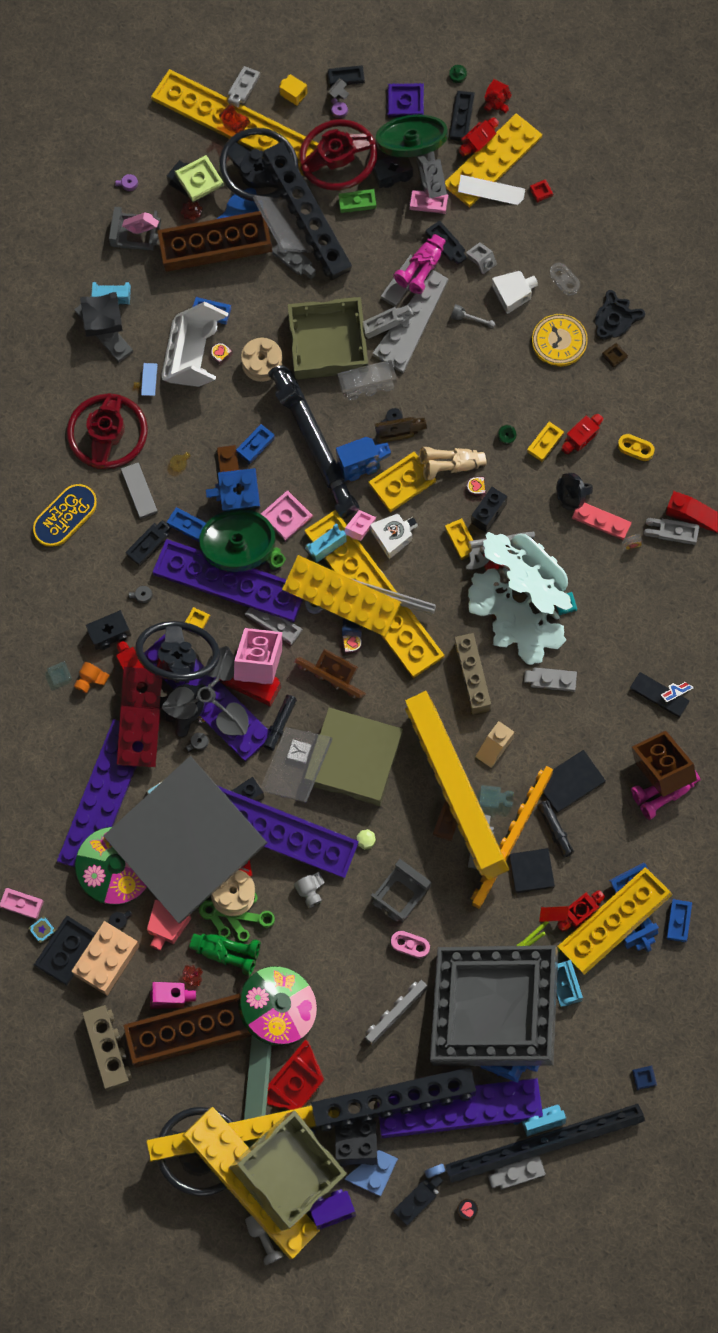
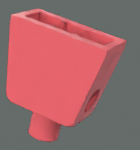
[147,900,191,951]

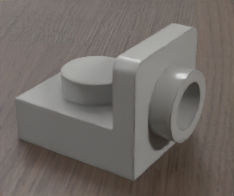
[466,242,497,274]

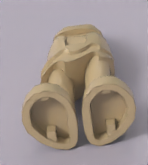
[419,447,487,480]

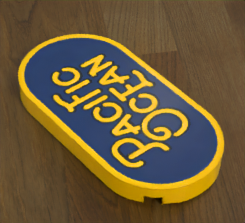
[33,484,97,547]

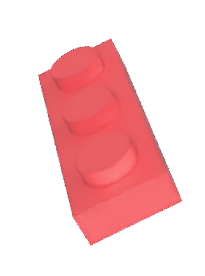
[572,503,632,540]

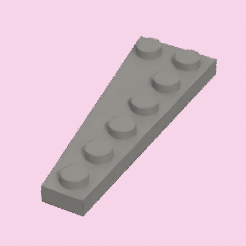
[373,270,448,373]

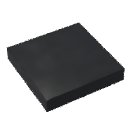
[509,848,555,893]

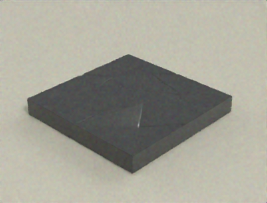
[430,946,558,1066]

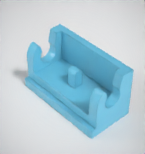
[92,282,131,304]
[305,524,347,563]
[557,960,583,1007]

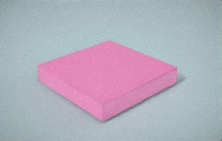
[261,490,313,541]

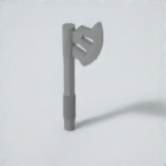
[466,531,535,569]

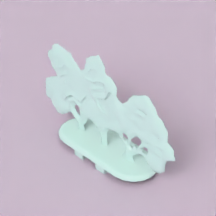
[483,532,573,614]
[468,568,566,665]

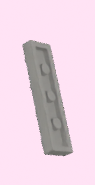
[366,980,427,1046]

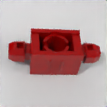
[459,117,499,156]
[561,414,603,454]
[116,641,147,691]
[557,890,605,932]

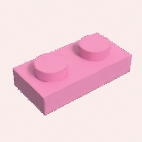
[410,190,448,214]
[122,213,159,234]
[344,510,376,541]
[0,888,44,920]

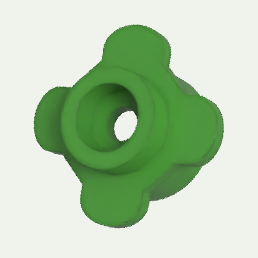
[266,547,286,570]

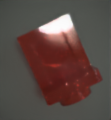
[219,104,251,134]

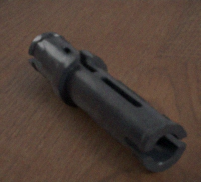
[263,694,297,751]
[537,800,575,858]

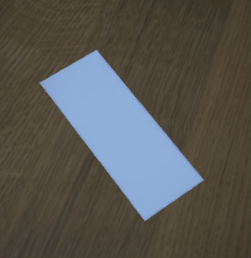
[141,363,157,396]

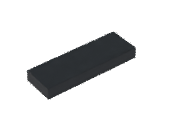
[450,90,475,141]
[630,672,690,718]

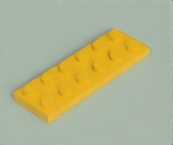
[445,113,543,207]
[282,555,402,637]
[557,867,672,975]

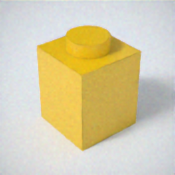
[279,74,308,106]

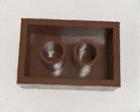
[632,731,697,797]

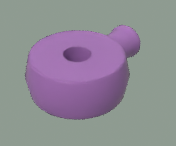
[331,98,348,118]
[116,174,138,191]

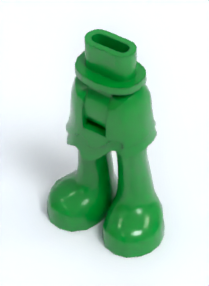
[189,934,261,977]

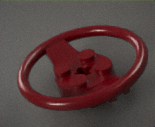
[299,119,377,191]
[67,393,148,469]

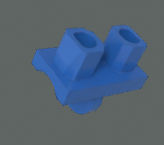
[624,918,659,953]

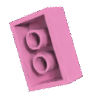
[234,628,282,684]

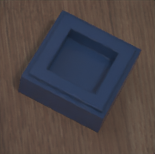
[342,618,362,637]
[632,1066,657,1090]

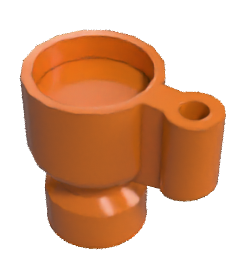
[74,662,110,693]

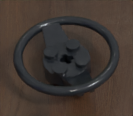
[219,128,298,202]
[135,621,220,683]
[157,1107,245,1196]

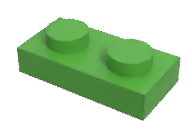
[338,189,377,213]

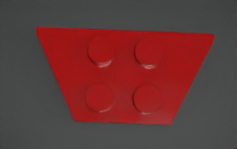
[267,1040,325,1110]

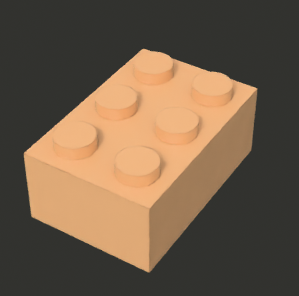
[72,921,140,996]

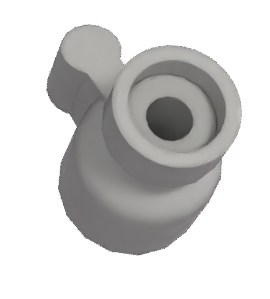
[294,872,325,908]

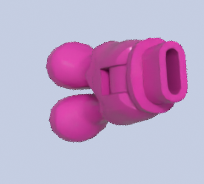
[393,234,446,294]
[631,770,701,820]

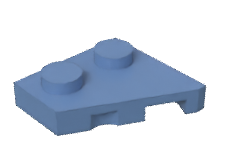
[345,1150,398,1197]

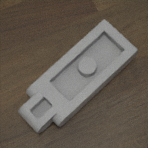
[227,66,260,107]
[524,668,577,692]
[488,1156,546,1190]

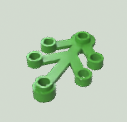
[199,893,275,942]

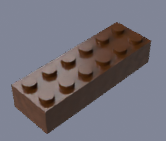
[158,210,273,272]
[123,994,252,1068]

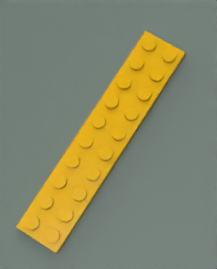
[151,69,319,176]
[304,510,444,678]

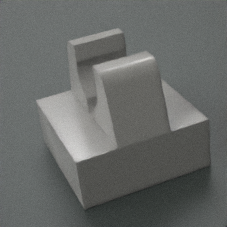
[328,78,349,99]

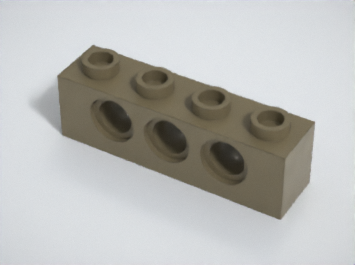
[455,633,491,715]
[82,1005,132,1091]

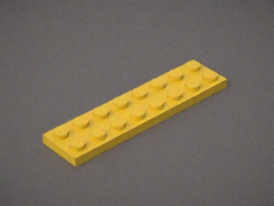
[182,1107,320,1259]

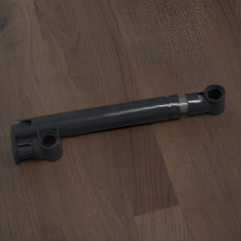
[268,365,360,519]

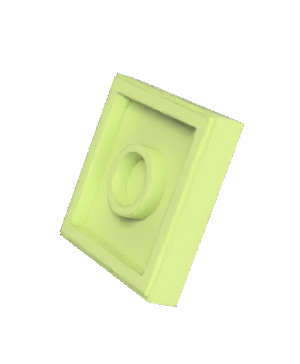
[175,155,224,202]

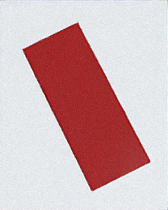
[539,906,569,922]

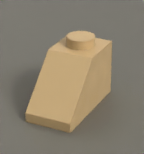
[476,721,514,768]

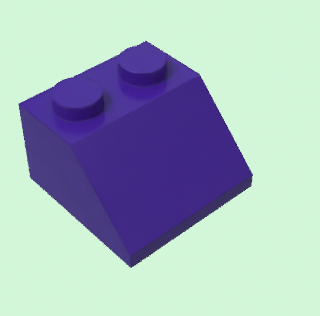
[310,1189,356,1230]

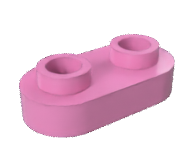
[391,931,430,959]

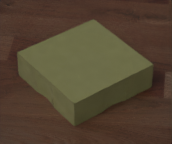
[288,297,369,379]
[305,708,403,806]
[229,1110,347,1231]

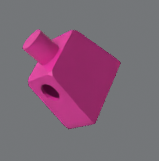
[150,982,196,1009]

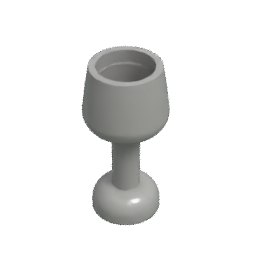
[245,1216,284,1265]

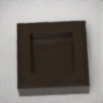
[602,343,628,368]

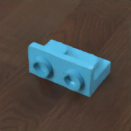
[522,1105,566,1136]

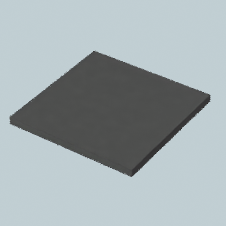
[103,756,268,923]

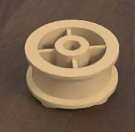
[241,338,282,382]
[211,870,255,916]

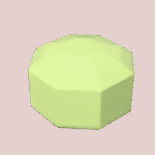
[357,830,376,850]

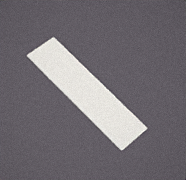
[458,175,525,205]

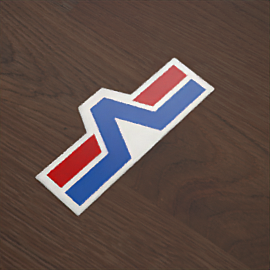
[661,682,693,702]

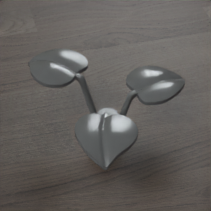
[162,646,249,735]

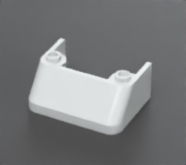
[162,302,228,387]

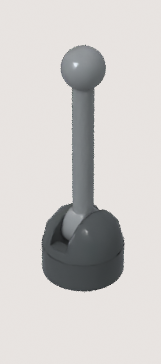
[451,304,495,328]

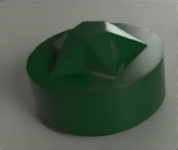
[449,65,467,83]
[497,425,517,444]

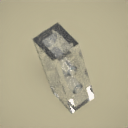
[338,360,397,401]

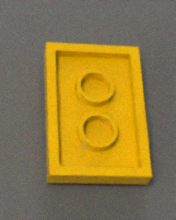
[369,451,436,513]

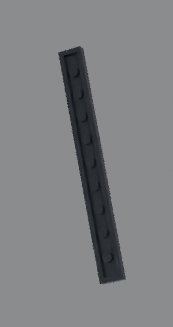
[445,1104,645,1183]

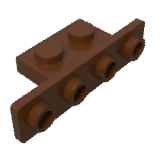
[294,649,366,699]

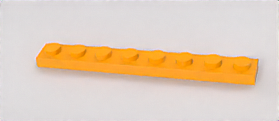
[471,766,553,909]

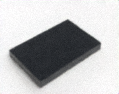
[535,750,606,813]
[34,915,96,986]

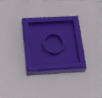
[388,83,424,117]

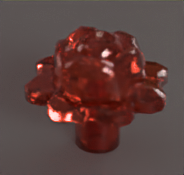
[181,200,203,221]
[182,965,203,987]

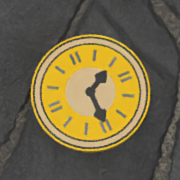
[532,314,587,367]

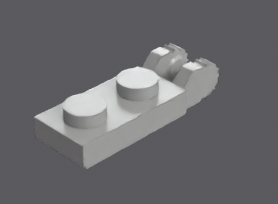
[644,518,699,545]

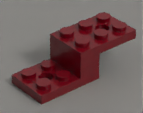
[117,667,162,767]

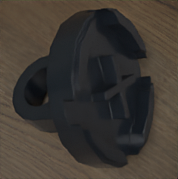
[556,473,593,510]

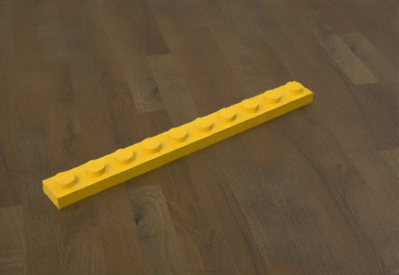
[146,1106,340,1162]

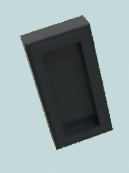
[328,65,365,87]

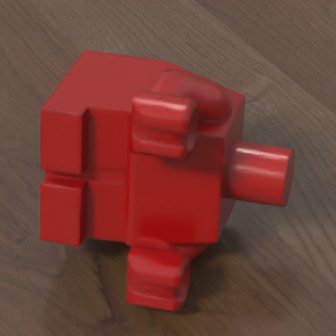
[484,79,512,113]

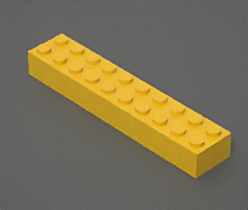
[405,691,509,880]

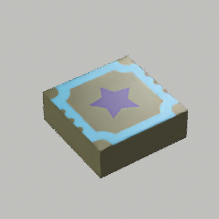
[28,916,56,944]

